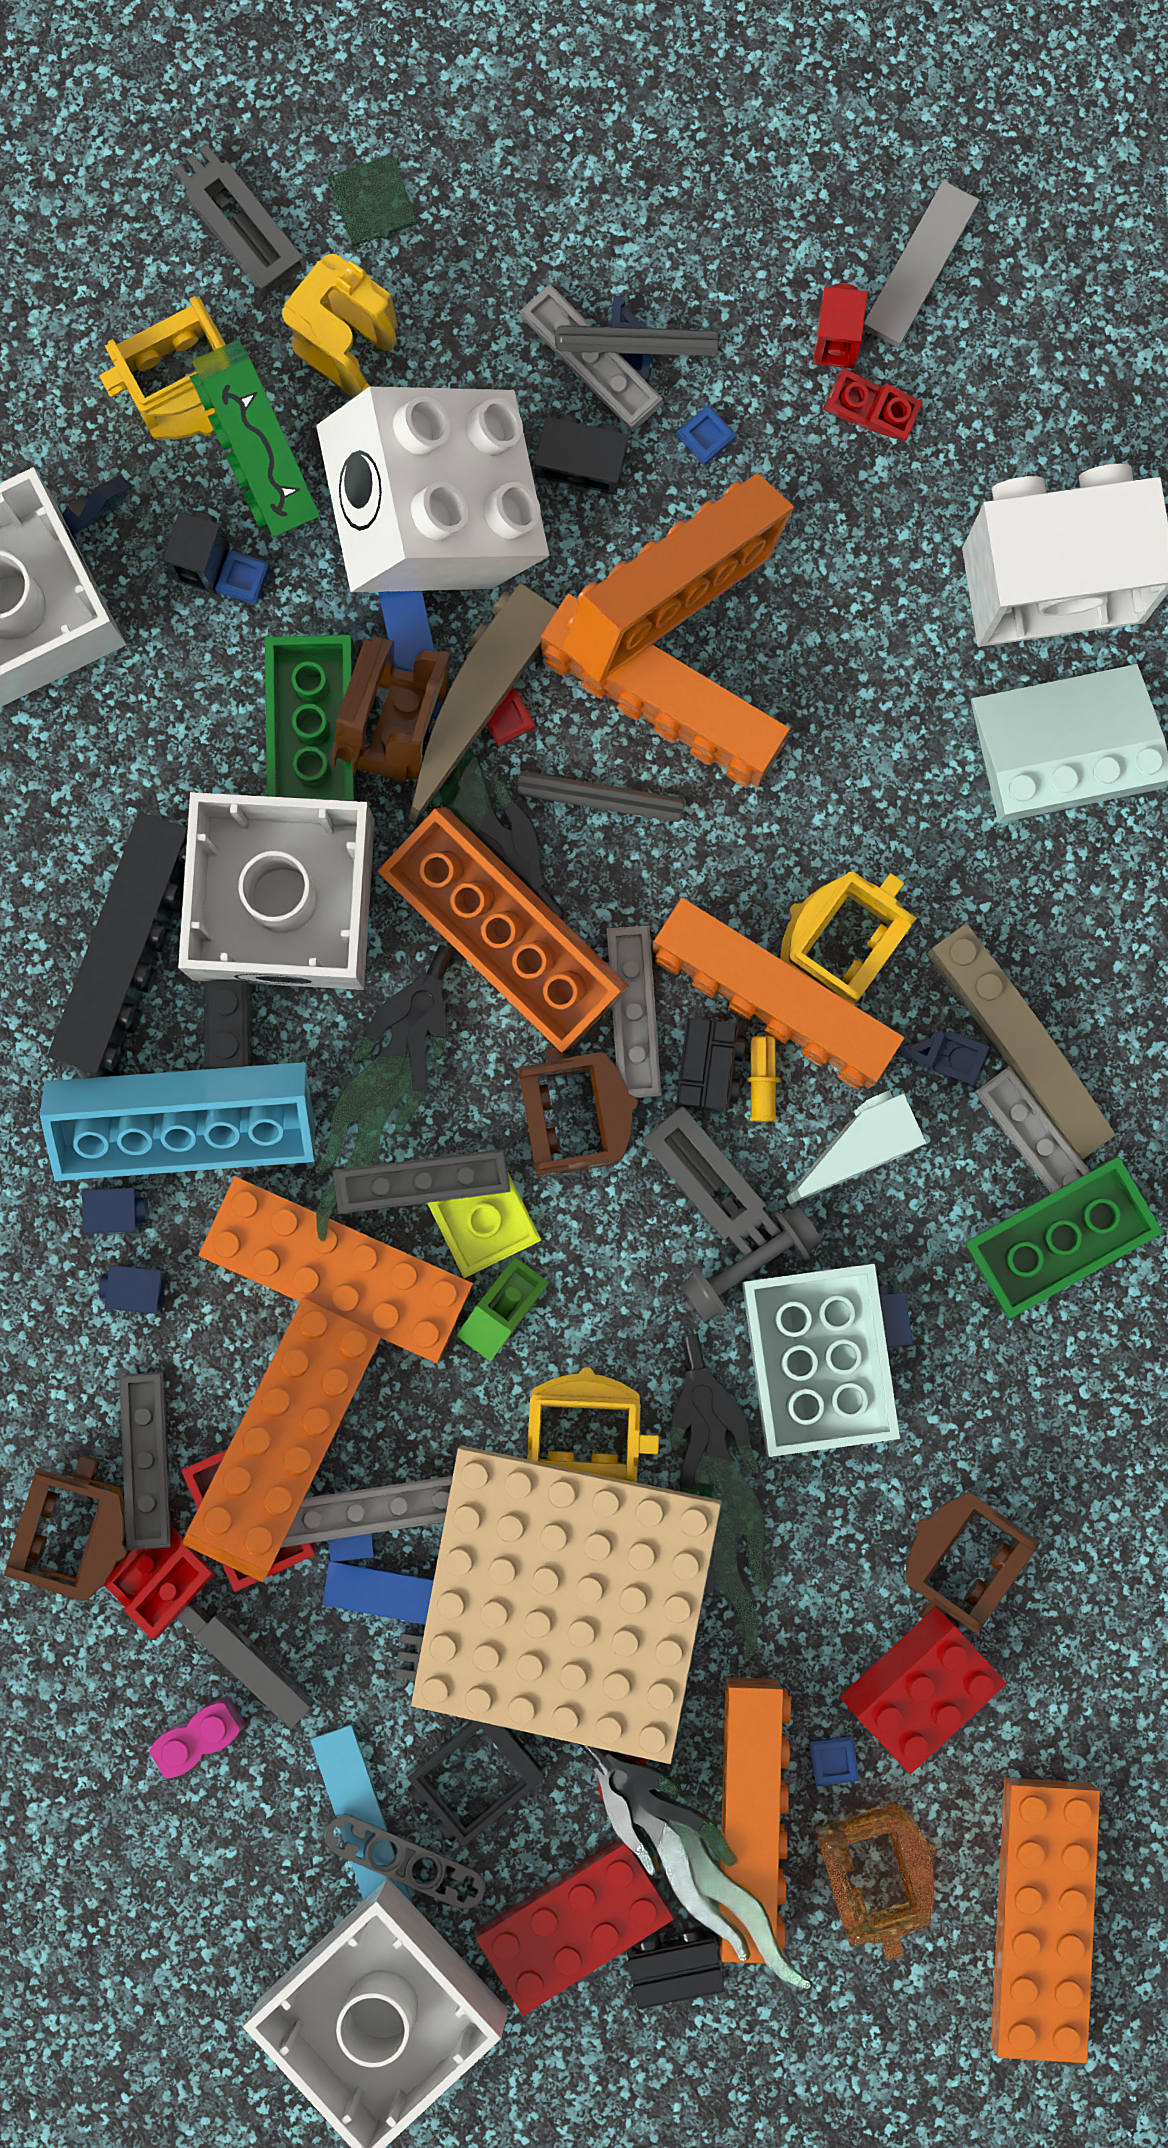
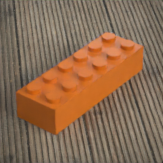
[562,473,794,683]
[540,593,790,788]
[377,808,630,1053]
[652,898,905,1090]
[198,1176,475,1363]
[182,1298,382,1582]
[718,1677,791,1964]
[991,1777,1100,2063]

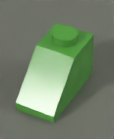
[456,1257,550,1361]

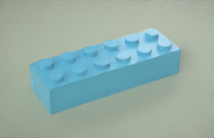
[40,1062,315,1181]

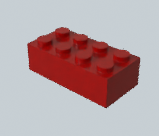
[476,1838,674,2016]

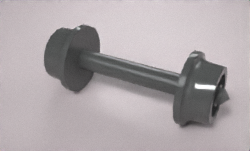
[680,1205,823,1322]

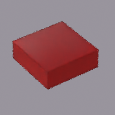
[486,689,536,747]

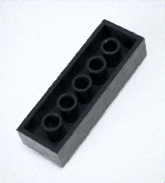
[47,811,188,1077]

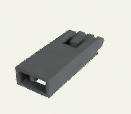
[172,144,306,298]
[641,1106,781,1257]
[177,1602,316,1729]

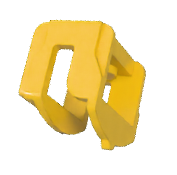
[282,254,398,398]
[99,296,226,439]
[780,872,917,1006]
[527,1367,659,1482]

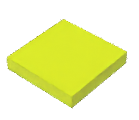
[427,1173,542,1279]

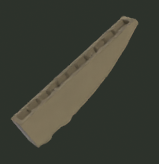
[408,583,558,823]
[926,923,1116,1160]

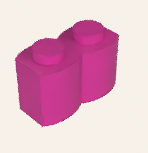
[149,1697,246,1778]

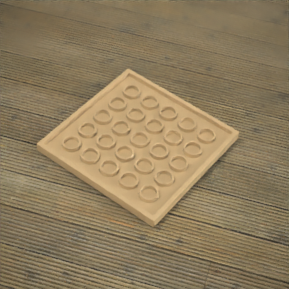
[411,1445,722,1764]

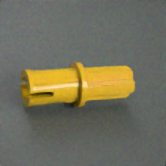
[746,1036,781,1122]

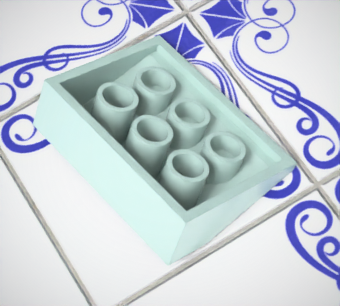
[971,664,1168,823]
[786,1090,926,1205]
[742,1264,900,1457]

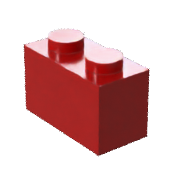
[812,283,867,369]

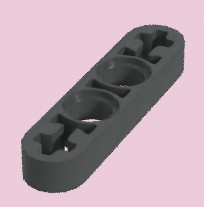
[323,1814,485,1909]

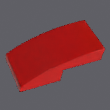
[823,368,923,441]

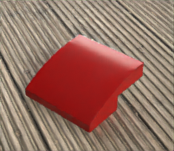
[103,1526,215,1641]

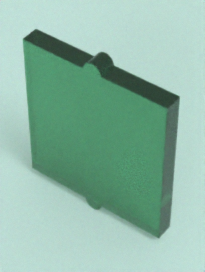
[328,154,418,247]

